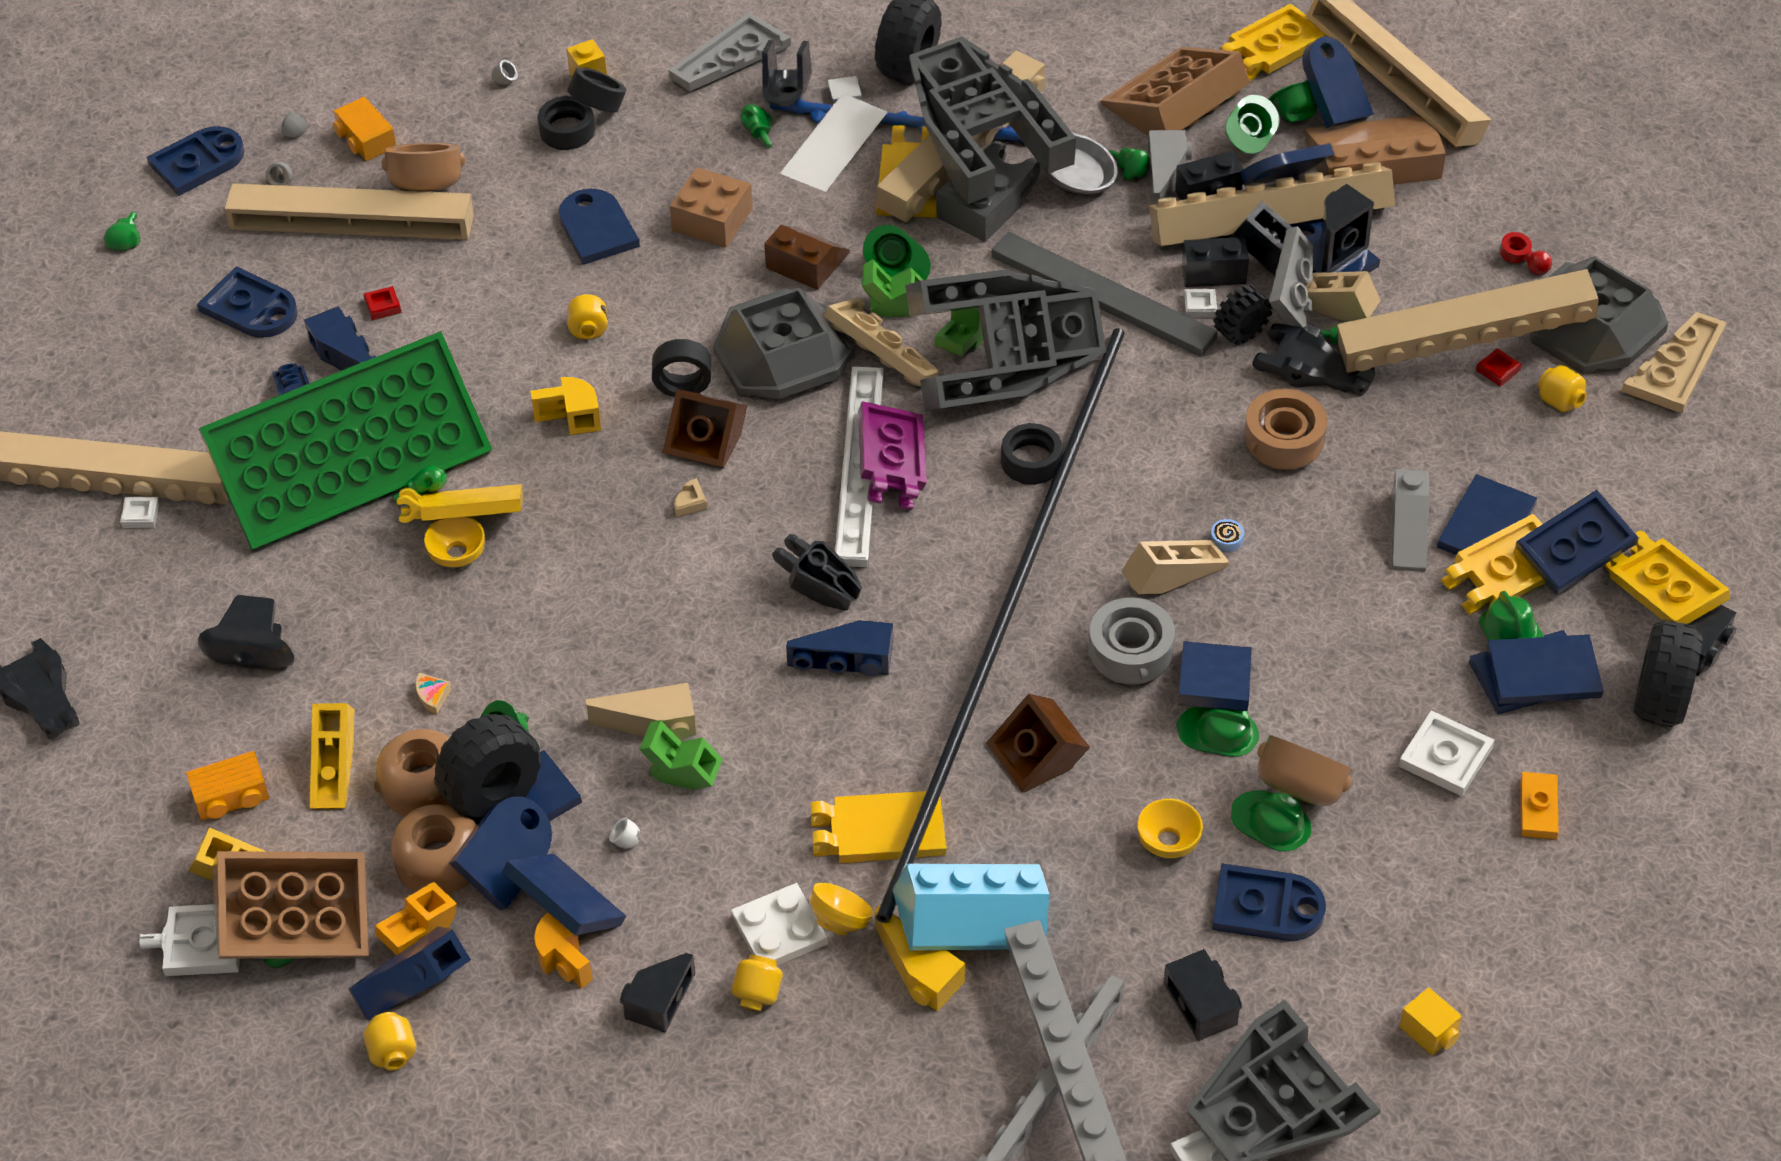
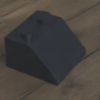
[1321,184,1374,273]

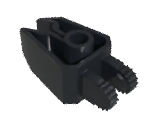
[772,534,862,610]

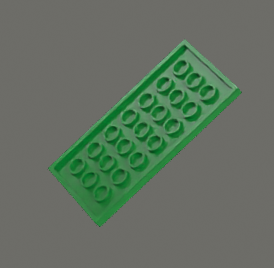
[198,331,493,550]

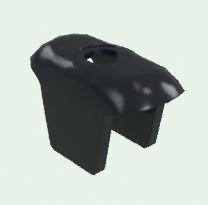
[762,40,812,107]
[198,595,294,669]

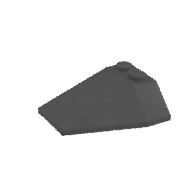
[1186,1000,1381,1161]

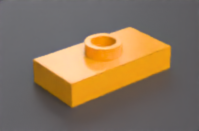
[1520,772,1559,840]

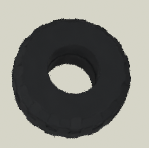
[874,0,942,83]
[1633,620,1703,727]
[434,714,541,819]

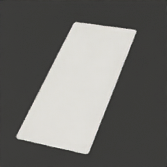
[781,94,887,192]

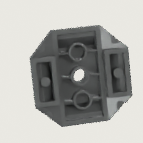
[1530,256,1668,374]
[713,287,854,399]

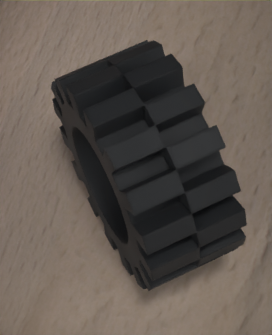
[1213,285,1272,345]

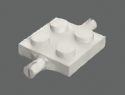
[139,904,240,976]

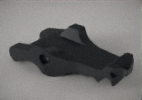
[1252,323,1375,397]
[0,638,80,739]

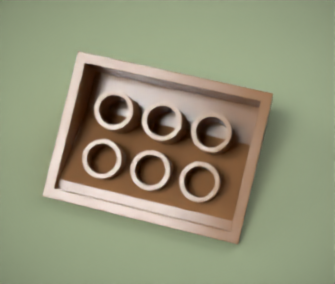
[1100,46,1250,136]
[1304,115,1446,184]
[212,851,369,959]

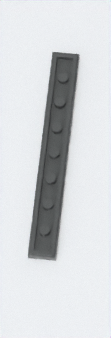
[992,232,1218,357]

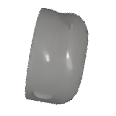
[1087,598,1175,684]

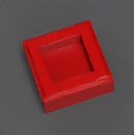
[363,286,402,321]
[1476,348,1522,387]

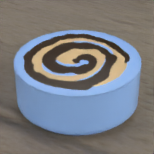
[1210,519,1244,552]

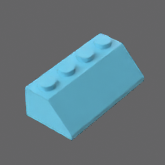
[893,864,1049,950]

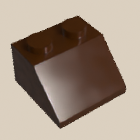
[764,225,850,290]
[662,390,748,467]
[986,693,1090,792]

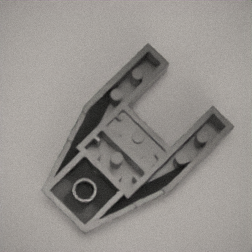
[909,36,1076,204]
[905,269,1106,412]

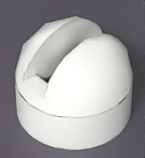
[609,817,641,849]

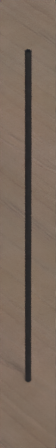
[876,328,1125,923]

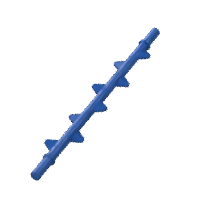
[770,99,1023,142]

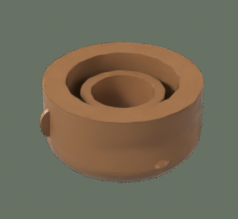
[381,143,465,191]
[1244,389,1328,470]
[374,729,450,816]
[1257,735,1352,807]
[391,804,477,894]

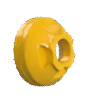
[424,516,485,567]
[1137,798,1203,858]
[809,883,874,935]

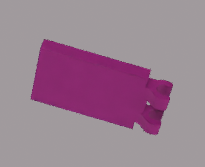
[858,401,927,510]

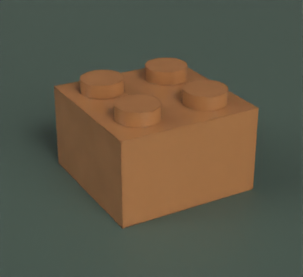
[670,167,753,248]

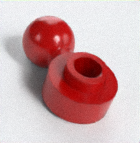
[1499,232,1552,275]

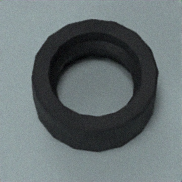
[567,67,627,113]
[537,96,595,150]
[652,339,711,397]
[1001,423,1063,485]

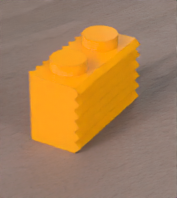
[332,96,396,161]
[186,750,269,820]

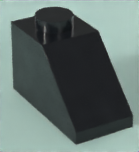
[620,953,696,1033]

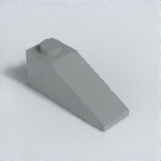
[1148,130,1192,205]
[1391,469,1429,571]

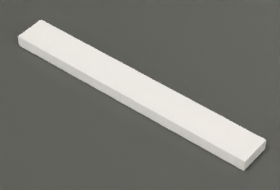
[835,367,884,567]

